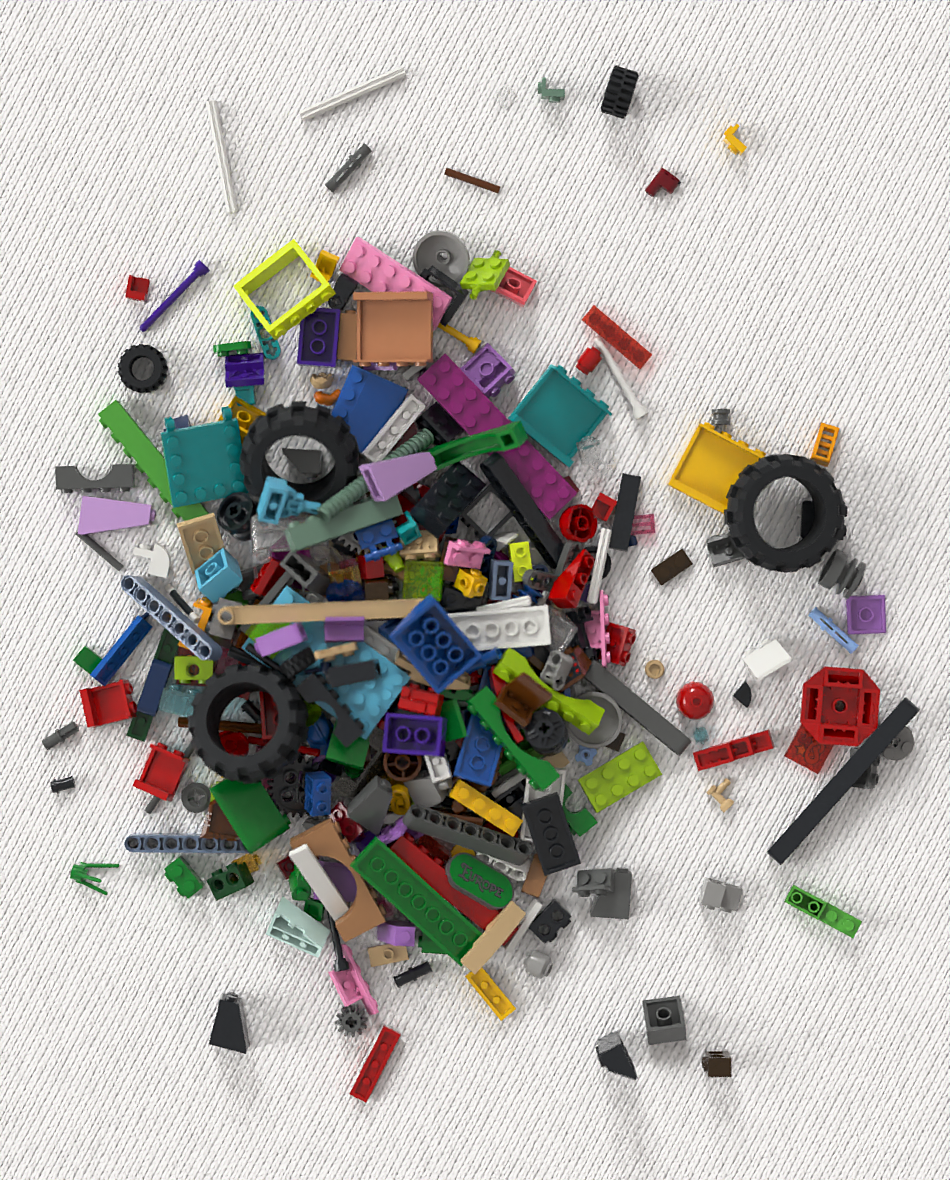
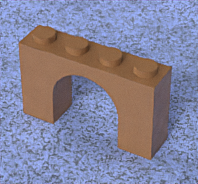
[337,310,414,366]

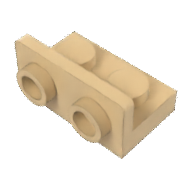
[399,530,441,562]

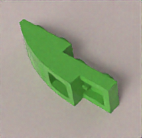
[784,885,862,938]

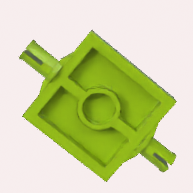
[460,250,510,300]

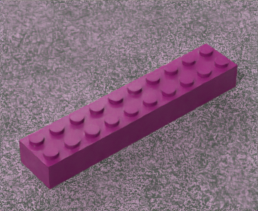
[417,353,578,520]

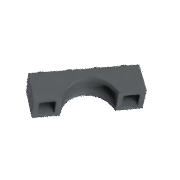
[55,464,135,493]

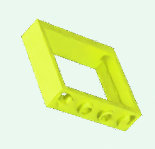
[233,239,336,340]

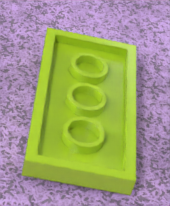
[577,741,662,813]

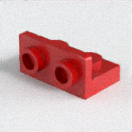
[598,622,636,666]

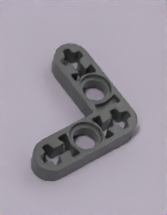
[522,540,583,592]

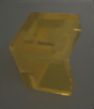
[328,566,362,591]

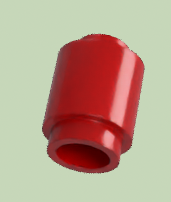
[575,346,603,375]

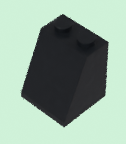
[208,992,250,1054]

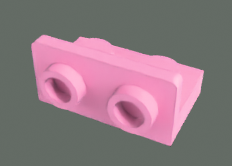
[444,539,491,569]

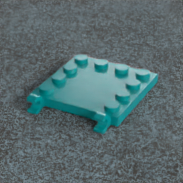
[160,406,249,508]

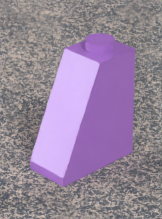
[254,622,308,657]
[377,920,416,946]

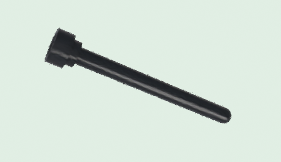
[326,909,350,972]

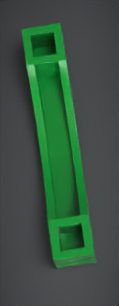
[421,420,528,472]
[466,686,560,791]

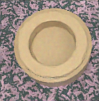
[645,660,664,679]

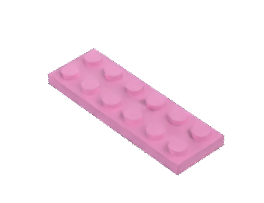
[339,237,452,331]

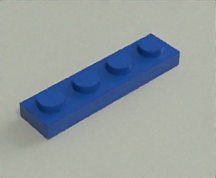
[90,615,153,686]

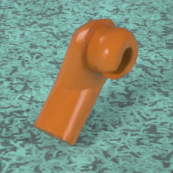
[314,389,341,406]

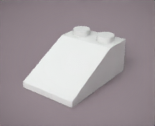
[741,638,792,680]

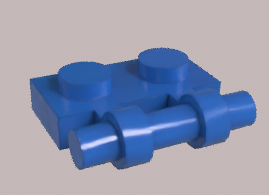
[355,519,403,562]

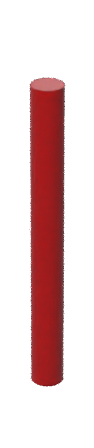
[248,736,321,757]

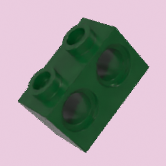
[206,861,255,901]

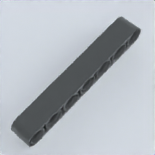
[583,658,692,756]
[403,804,533,866]

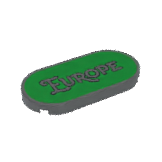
[445,852,514,910]

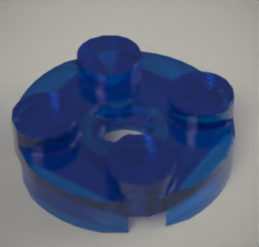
[326,580,365,602]

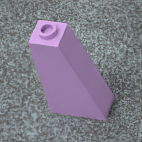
[359,452,437,502]
[77,496,156,535]

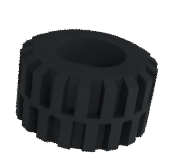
[601,65,639,119]
[118,344,168,393]

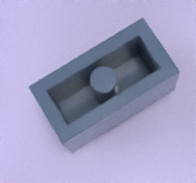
[487,559,513,601]

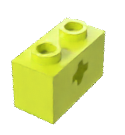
[507,541,534,584]

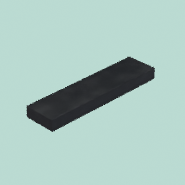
[609,473,641,552]

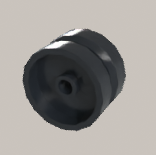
[217,492,266,541]

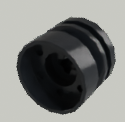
[525,709,569,756]

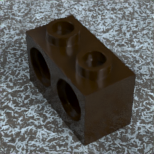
[702,1051,731,1077]

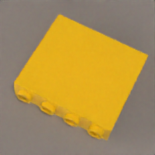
[667,422,766,515]

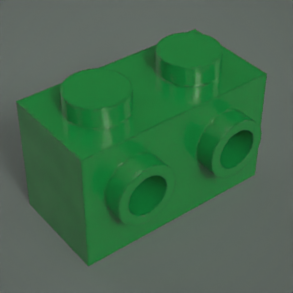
[164,855,205,899]

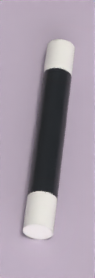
[165,584,200,624]

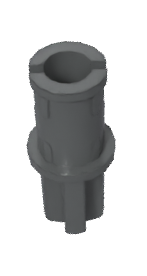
[42,722,79,750]

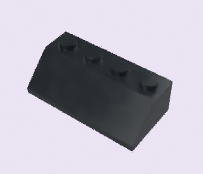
[595,1030,638,1080]

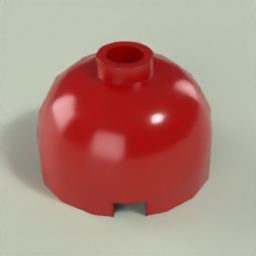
[559,504,597,543]
[676,682,714,720]

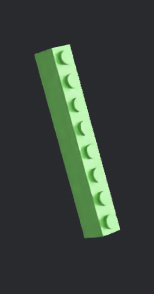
[98,400,210,521]

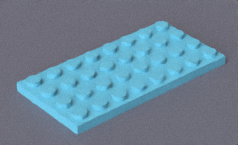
[241,585,411,740]

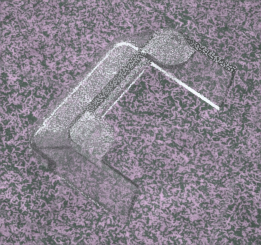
[250,512,332,578]

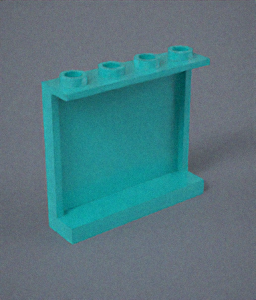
[508,364,612,468]

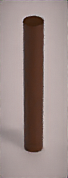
[444,167,501,193]

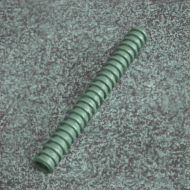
[317,428,434,522]

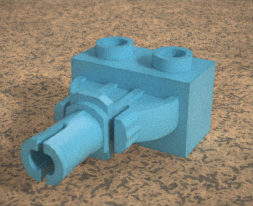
[257,476,321,525]

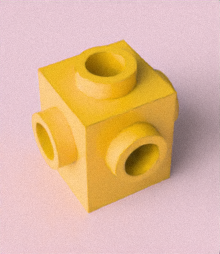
[454,569,488,598]

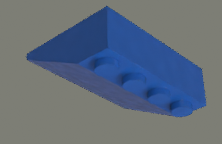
[331,365,409,453]
[389,594,483,694]

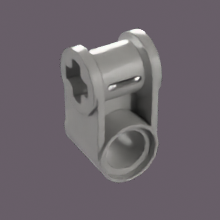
[540,650,573,690]

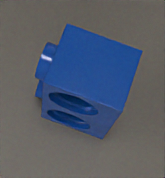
[304,771,332,817]

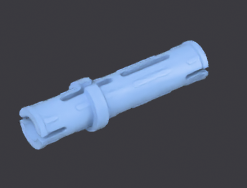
[808,607,859,654]

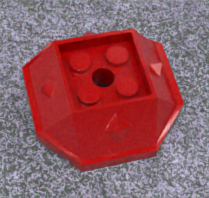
[800,666,880,747]

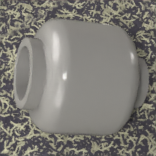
[523,950,553,979]

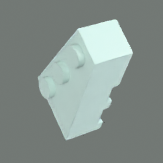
[266,896,331,958]

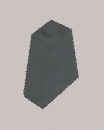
[347,776,392,836]
[590,867,632,919]

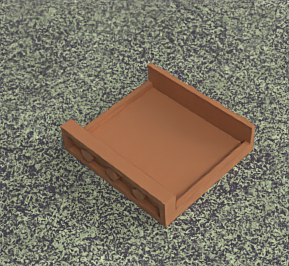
[353,291,433,367]

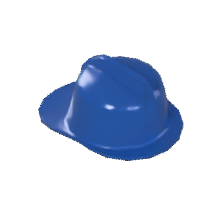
[306,711,334,755]

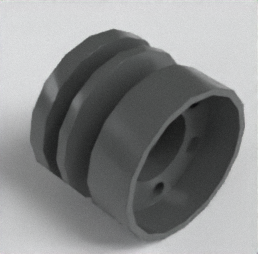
[818,549,866,599]

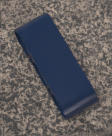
[137,658,173,717]

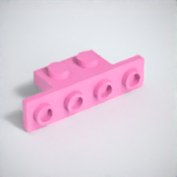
[584,590,611,668]
[328,944,379,1015]

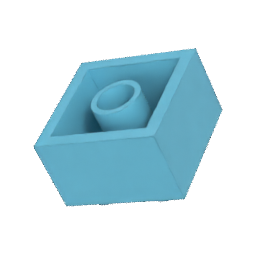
[194,548,243,604]

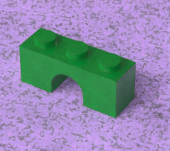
[562,783,598,837]

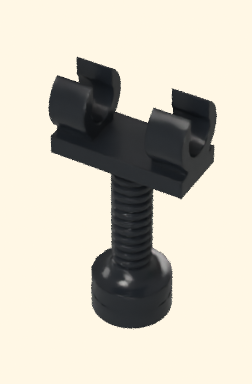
[577,606,597,658]

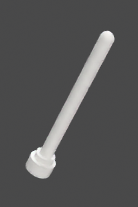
[594,337,649,420]

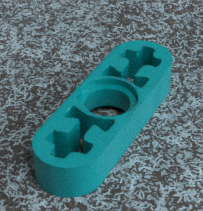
[250,306,281,360]

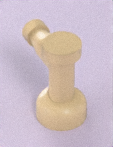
[706,778,734,813]

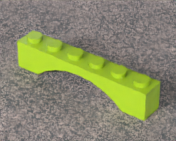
[493,647,605,735]

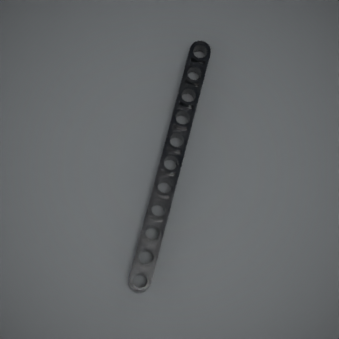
[766,697,920,865]

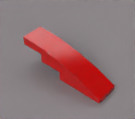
[488,665,524,744]
[693,729,775,771]

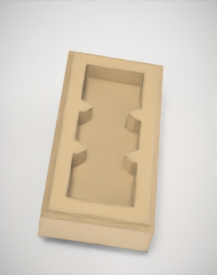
[368,944,409,967]

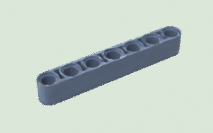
[121,575,222,661]
[124,833,249,853]

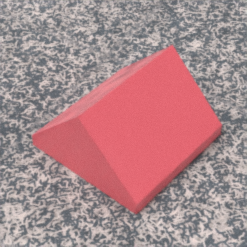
[490,267,537,308]

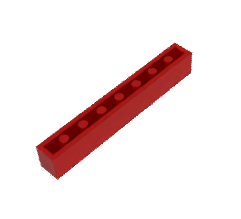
[387,832,519,946]

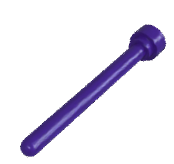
[140,260,210,332]

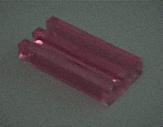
[631,514,655,535]

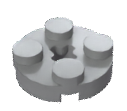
[881,726,914,760]

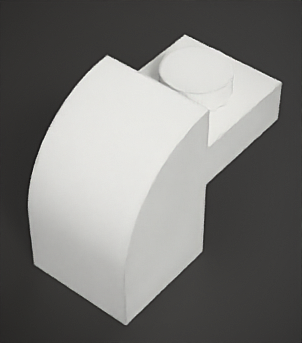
[133,544,172,578]

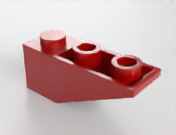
[548,549,595,608]

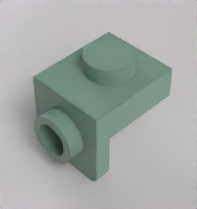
[538,77,565,103]

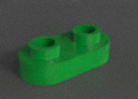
[213,341,252,357]

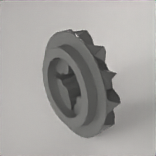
[181,782,211,813]

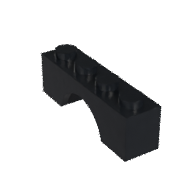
[295,673,366,748]

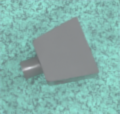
[404,770,453,808]

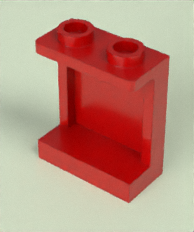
[79,679,137,728]
[133,742,190,802]

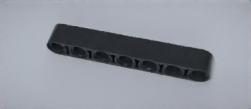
[480,452,570,569]

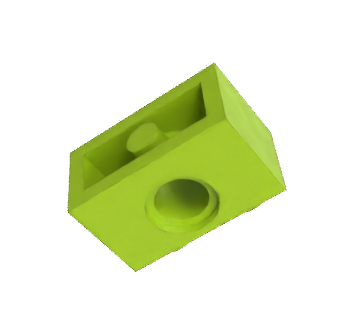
[174,656,215,684]

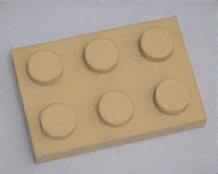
[177,513,225,575]

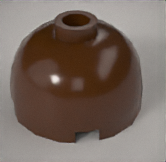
[383,753,422,783]

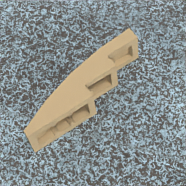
[460,901,526,974]

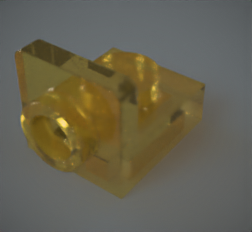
[231,853,262,873]

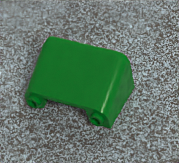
[209,778,291,855]

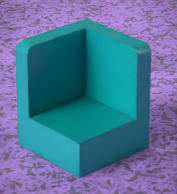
[234,386,256,406]
[396,511,422,546]

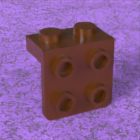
[494,673,552,727]

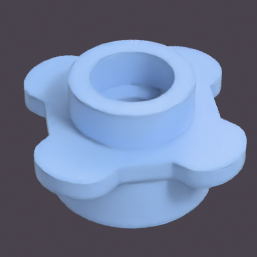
[575,745,597,766]

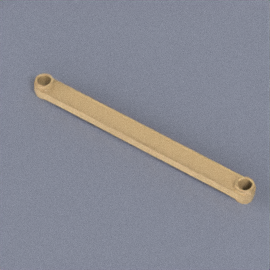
[217,598,423,625]

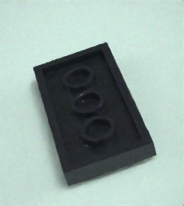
[520,792,581,876]

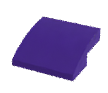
[225,353,265,388]

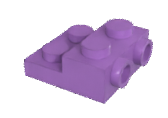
[460,343,516,399]

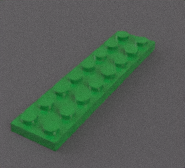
[350,837,482,967]

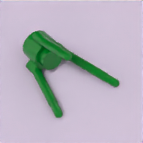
[70,862,119,895]

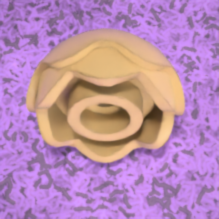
[310,372,334,389]

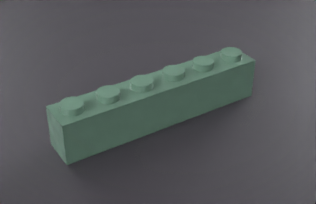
[284,495,403,553]

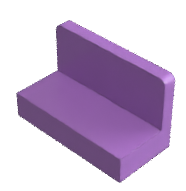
[324,617,365,642]

